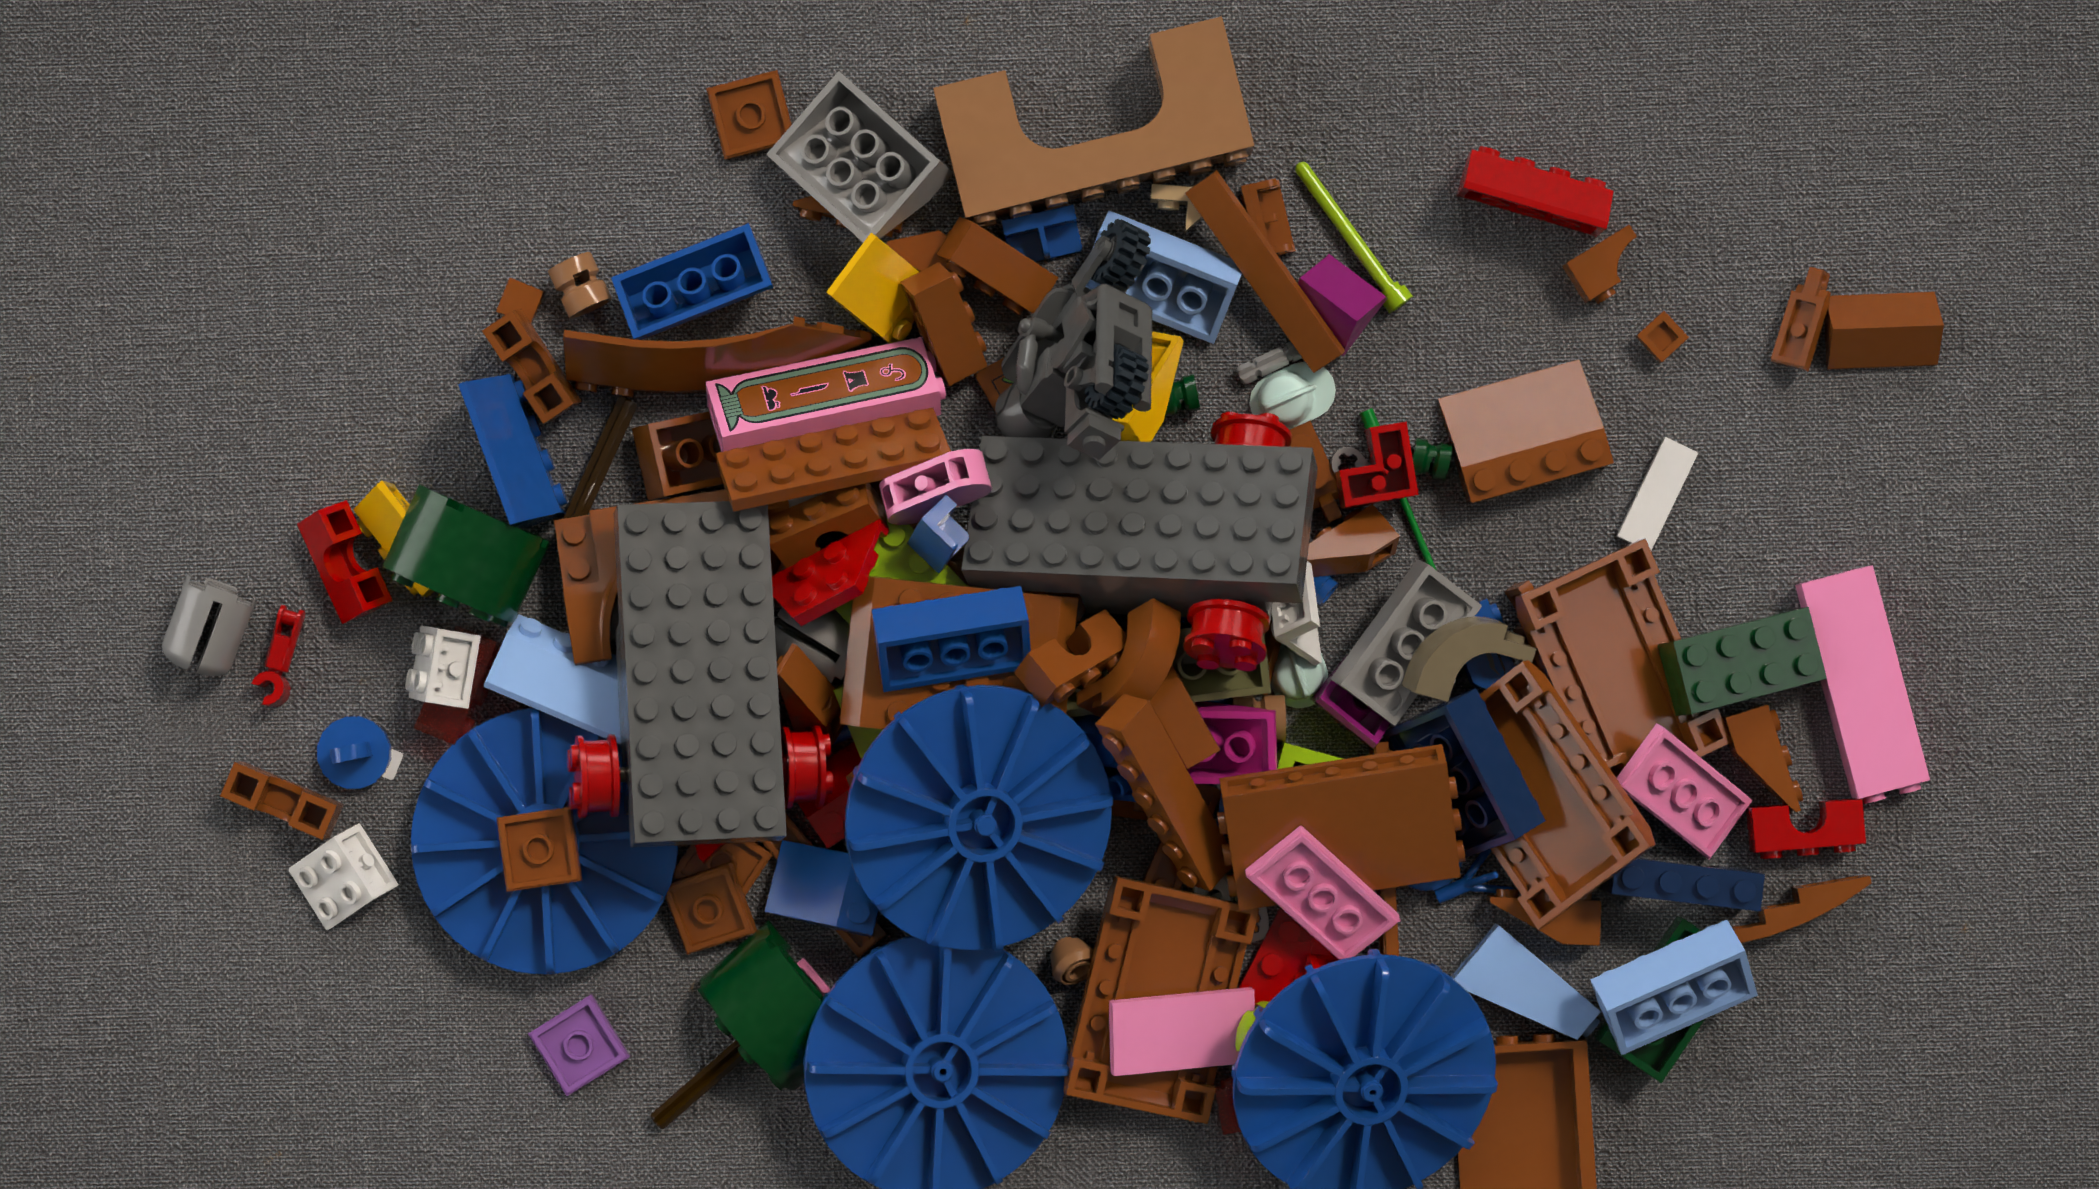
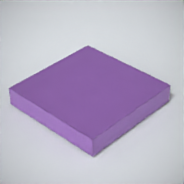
[528,994,630,1096]

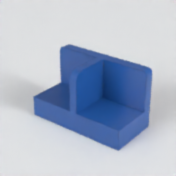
[1001,205,1082,262]
[907,494,969,573]

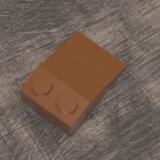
[632,411,724,500]

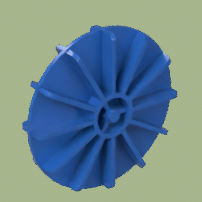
[844,685,1113,951]
[411,708,678,974]
[803,936,1069,1189]
[1231,949,1498,1189]

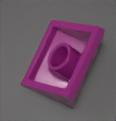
[1298,254,1387,357]
[1310,655,1390,748]

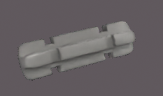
[1236,341,1302,384]

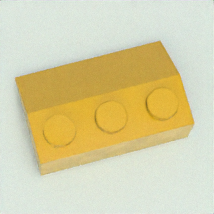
[353,480,434,597]

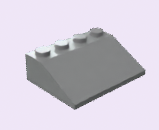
[766,71,954,242]

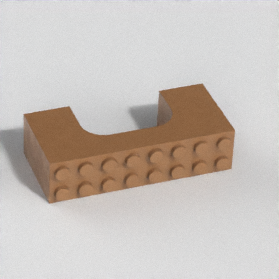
[933,16,1254,228]

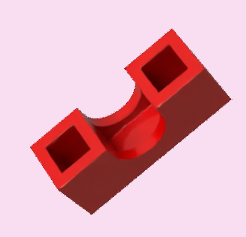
[297,500,393,625]
[1746,798,1866,859]

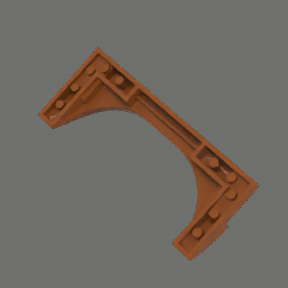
[554,480,918,665]

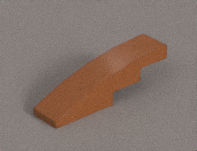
[1124,630,1221,769]
[1732,874,1872,943]

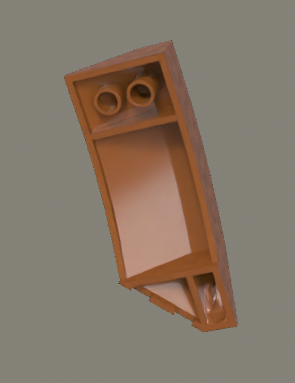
[563,316,873,398]

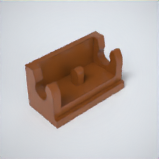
[1239,178,1296,256]

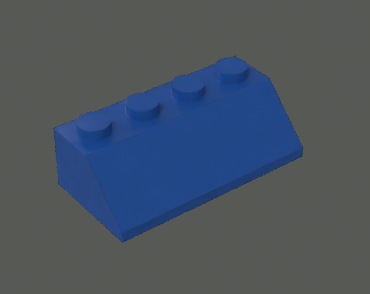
[611,223,773,340]
[871,586,1031,692]

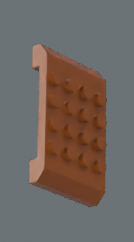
[1515,538,1732,778]
[839,575,1079,729]
[1479,660,1656,929]
[1063,876,1259,1124]

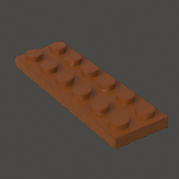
[716,408,951,512]

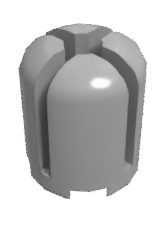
[162,573,257,676]
[774,607,849,689]

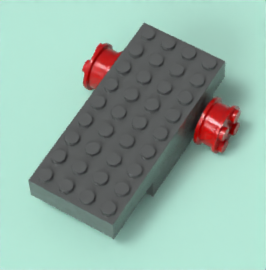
[961,412,1318,671]
[567,501,833,848]

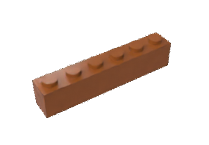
[1095,694,1232,891]

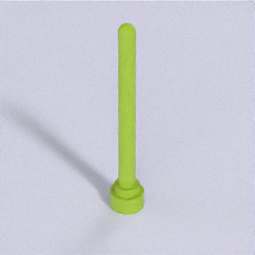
[1295,162,1413,314]

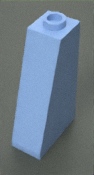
[1451,923,1601,1040]

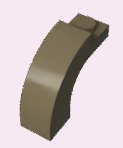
[1402,616,1536,702]

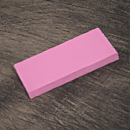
[1617,723,1753,860]
[1245,825,1400,960]
[1109,987,1255,1076]

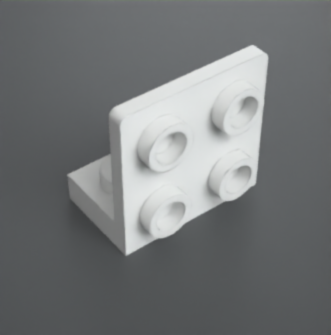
[1271,561,1322,666]
[405,625,481,709]
[289,823,399,930]

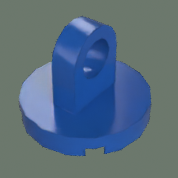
[317,716,391,789]

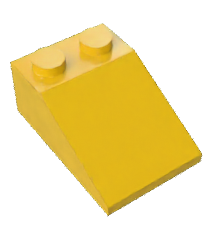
[826,233,919,344]
[1112,331,1184,442]

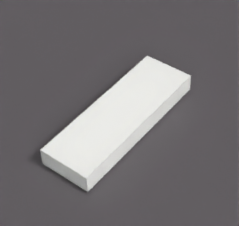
[1616,437,1698,550]

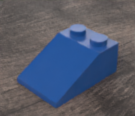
[764,840,879,938]

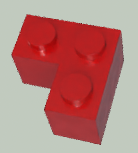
[1335,422,1419,509]

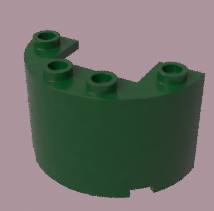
[383,485,550,627]
[697,920,824,1091]

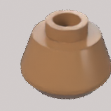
[1050,937,1094,985]

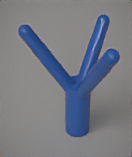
[1434,849,1513,904]

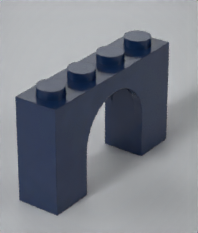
[1600,857,1765,912]

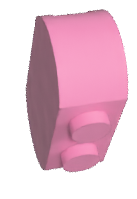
[879,449,992,525]

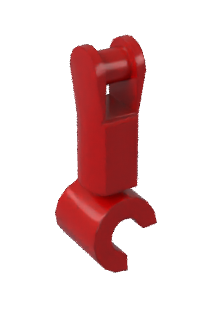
[251,605,306,707]

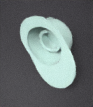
[1249,361,1336,429]
[1270,643,1328,708]

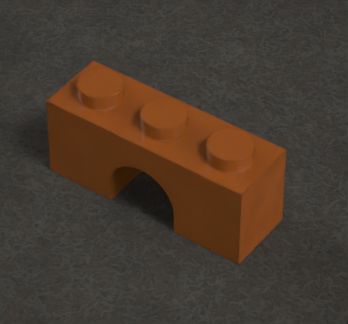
[482,309,582,424]
[768,483,888,568]
[1014,609,1127,707]
[220,761,344,840]

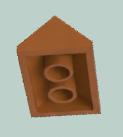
[1824,292,1944,370]

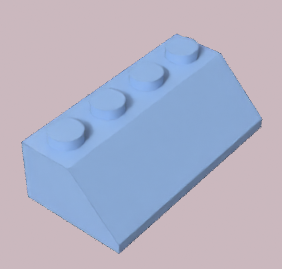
[1085,210,1242,344]
[483,614,621,744]
[1590,920,1758,1055]

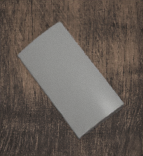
[1330,559,1482,726]

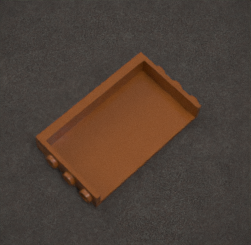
[1217,744,1466,911]
[1457,1033,1597,1189]

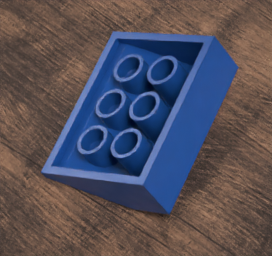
[458,374,568,529]

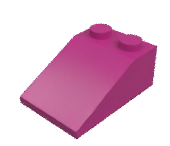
[1169,702,1277,784]

